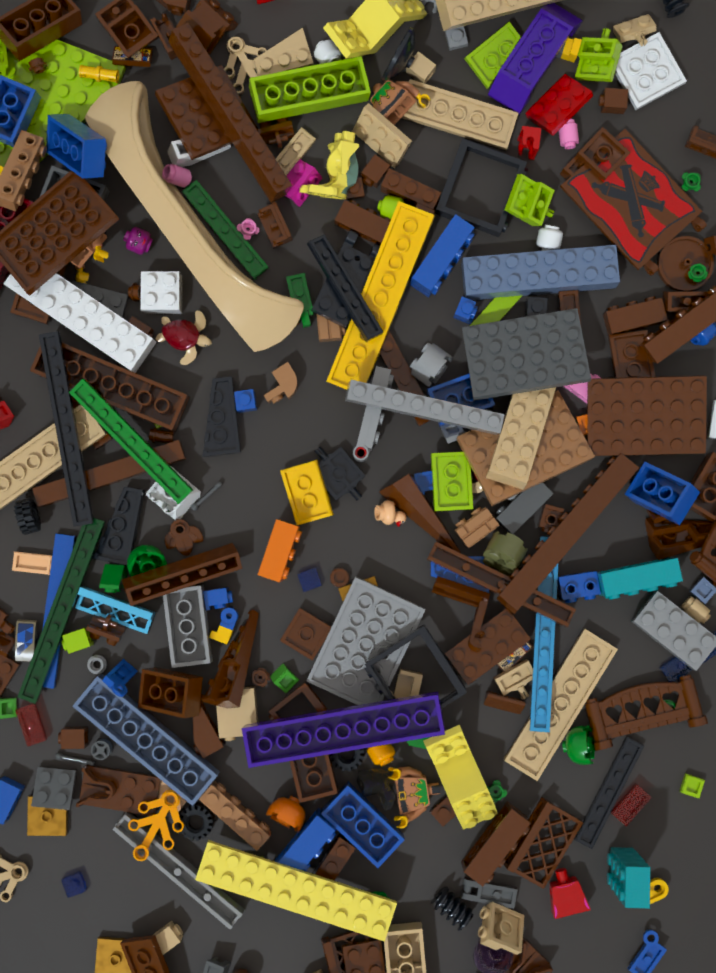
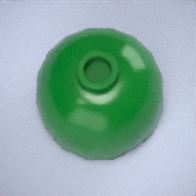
[127,545,167,576]
[562,725,595,765]

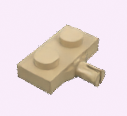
[613,14,656,46]
[493,659,533,699]

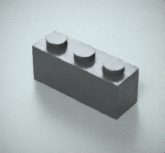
[495,483,554,534]

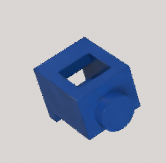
[453,296,478,325]
[203,587,233,610]

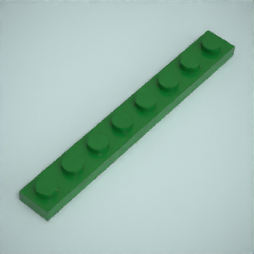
[69,379,193,504]

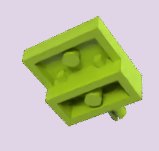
[575,28,622,82]
[505,174,555,226]

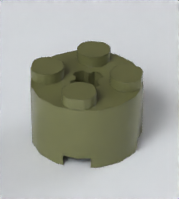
[483,532,528,576]

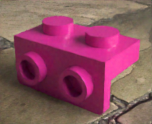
[285,159,322,207]

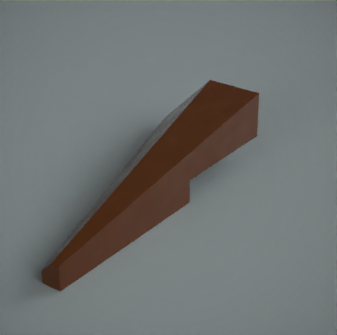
[379,473,461,553]
[645,518,713,560]
[200,610,259,709]

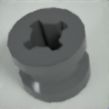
[91,738,113,760]

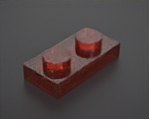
[15,703,47,747]
[611,783,652,827]

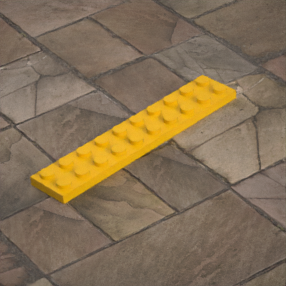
[326,201,435,390]

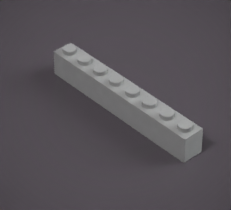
[345,380,505,435]

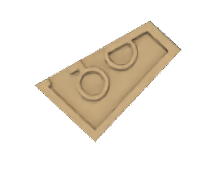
[254,28,314,76]

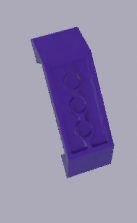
[488,3,583,115]

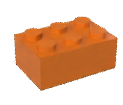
[258,519,302,582]

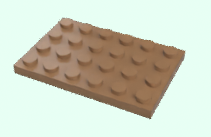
[456,390,595,506]

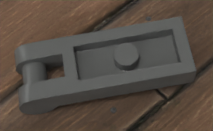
[460,877,518,909]

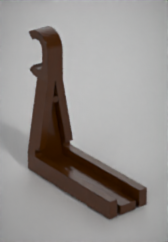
[432,576,490,652]

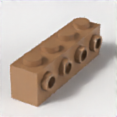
[0,130,47,211]
[199,781,271,851]

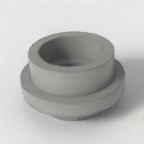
[87,655,107,674]

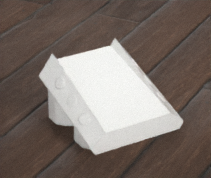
[146,466,201,520]

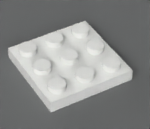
[615,32,687,110]

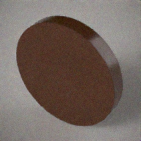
[657,236,714,291]

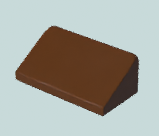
[483,691,526,714]

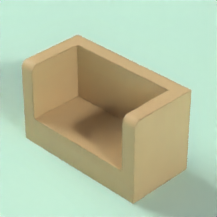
[394,668,423,699]

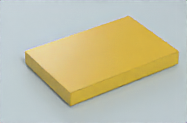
[280,460,334,525]

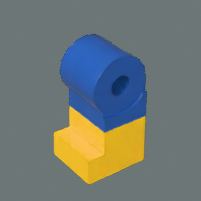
[209,607,239,644]

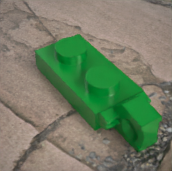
[286,273,313,328]

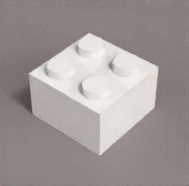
[141,271,182,314]

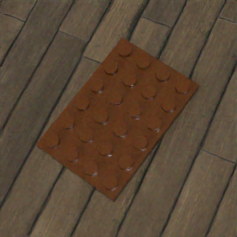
[0,171,119,296]
[587,375,707,456]

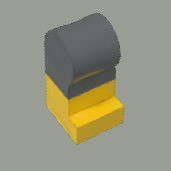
[556,38,582,63]

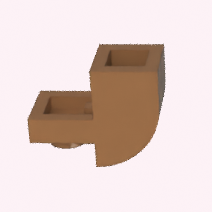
[264,362,298,404]

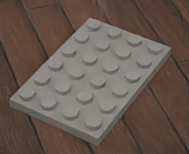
[306,576,426,705]

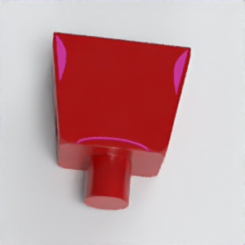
[549,868,591,919]

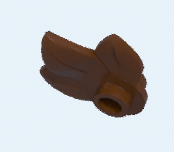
[165,519,203,556]

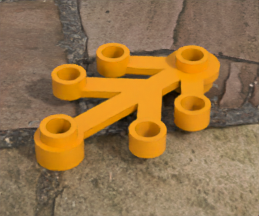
[128,789,184,861]

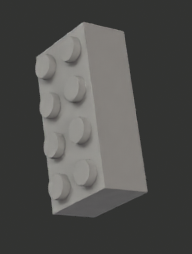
[163,585,213,668]
[631,591,716,671]

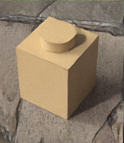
[406,51,436,84]
[153,921,183,955]

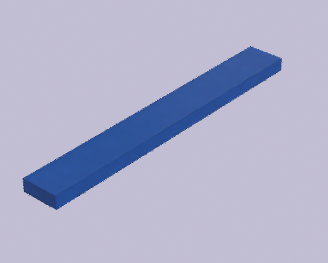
[42,534,76,689]

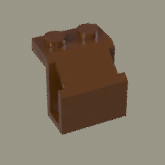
[176,0,238,55]

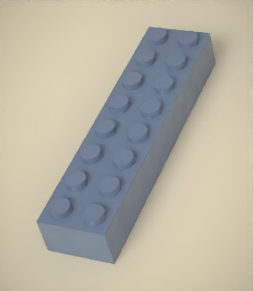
[461,245,620,300]
[72,674,220,806]

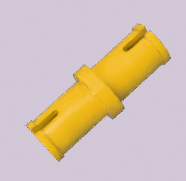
[79,65,120,83]

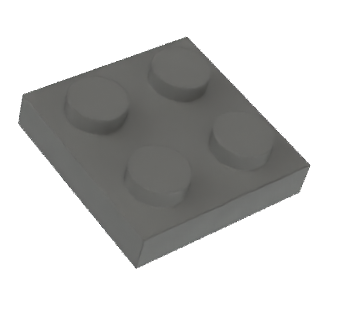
[31,767,77,810]

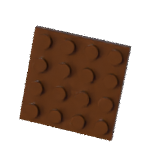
[155,65,258,160]

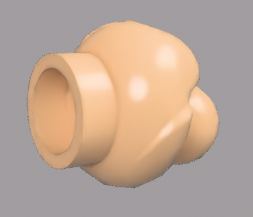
[374,500,407,527]

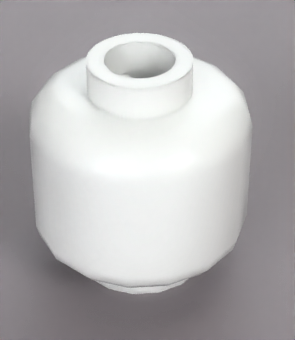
[314,40,342,64]
[536,225,563,251]

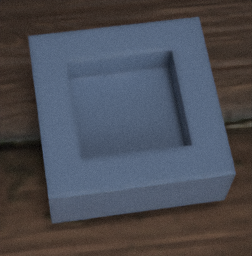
[689,577,716,604]

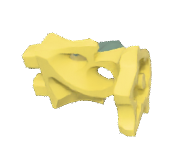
[299,131,359,200]

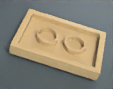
[352,103,412,168]

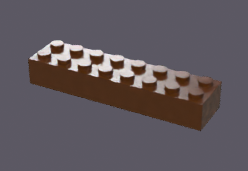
[30,343,190,432]

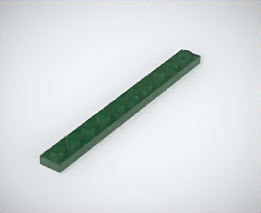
[17,517,105,704]

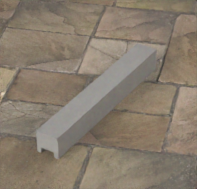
[113,812,245,929]

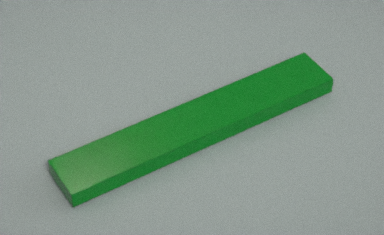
[182,180,269,280]

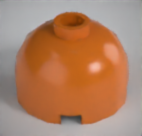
[266,796,305,832]

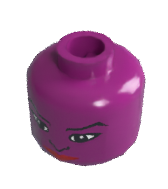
[123,227,153,255]

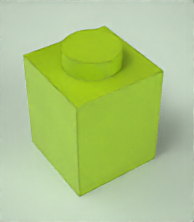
[62,627,94,654]

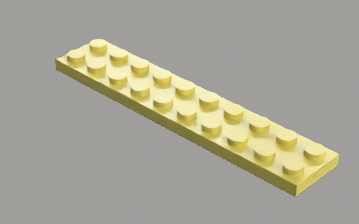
[195,840,397,941]

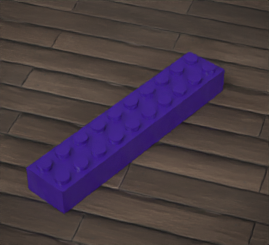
[241,692,445,768]

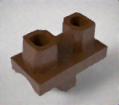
[258,117,294,148]
[86,613,126,646]

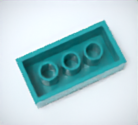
[597,557,683,600]
[607,847,650,909]

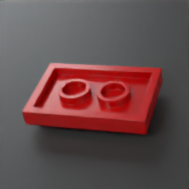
[525,74,593,136]

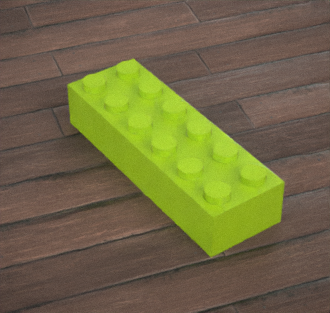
[249,56,371,123]

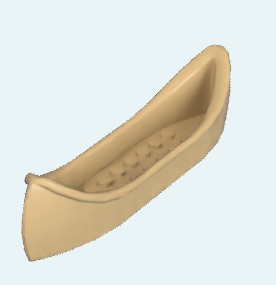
[85,81,304,352]

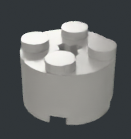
[410,343,453,388]

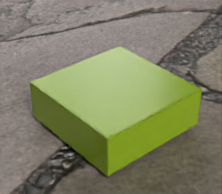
[679,773,705,798]

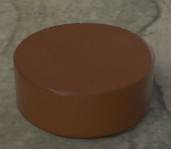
[330,568,349,587]

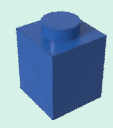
[234,389,257,413]

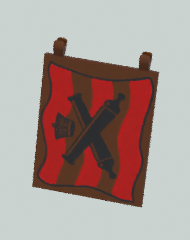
[560,129,707,276]

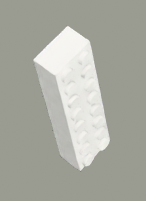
[4,273,156,373]

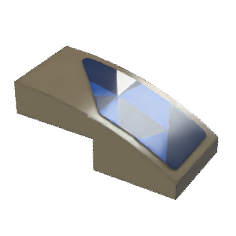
[15,619,38,662]

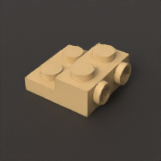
[478,902,524,955]

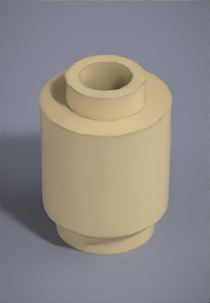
[681,596,711,624]

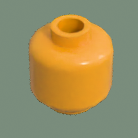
[367,744,395,767]

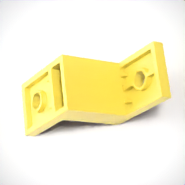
[323,0,428,59]
[423,725,498,830]

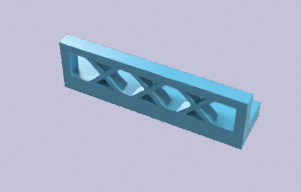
[75,586,156,634]

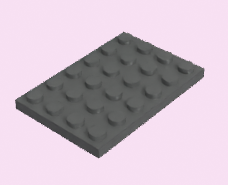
[462,308,591,400]

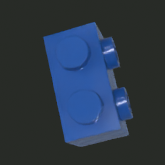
[557,571,601,603]

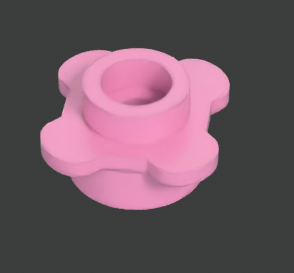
[237,218,259,240]

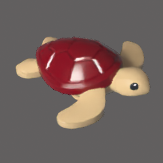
[155,310,212,365]

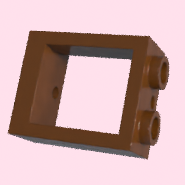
[268,681,328,720]

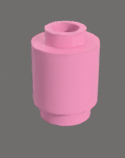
[559,119,579,149]
[162,164,192,188]

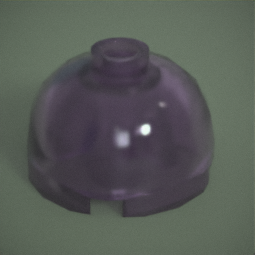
[473,939,513,973]

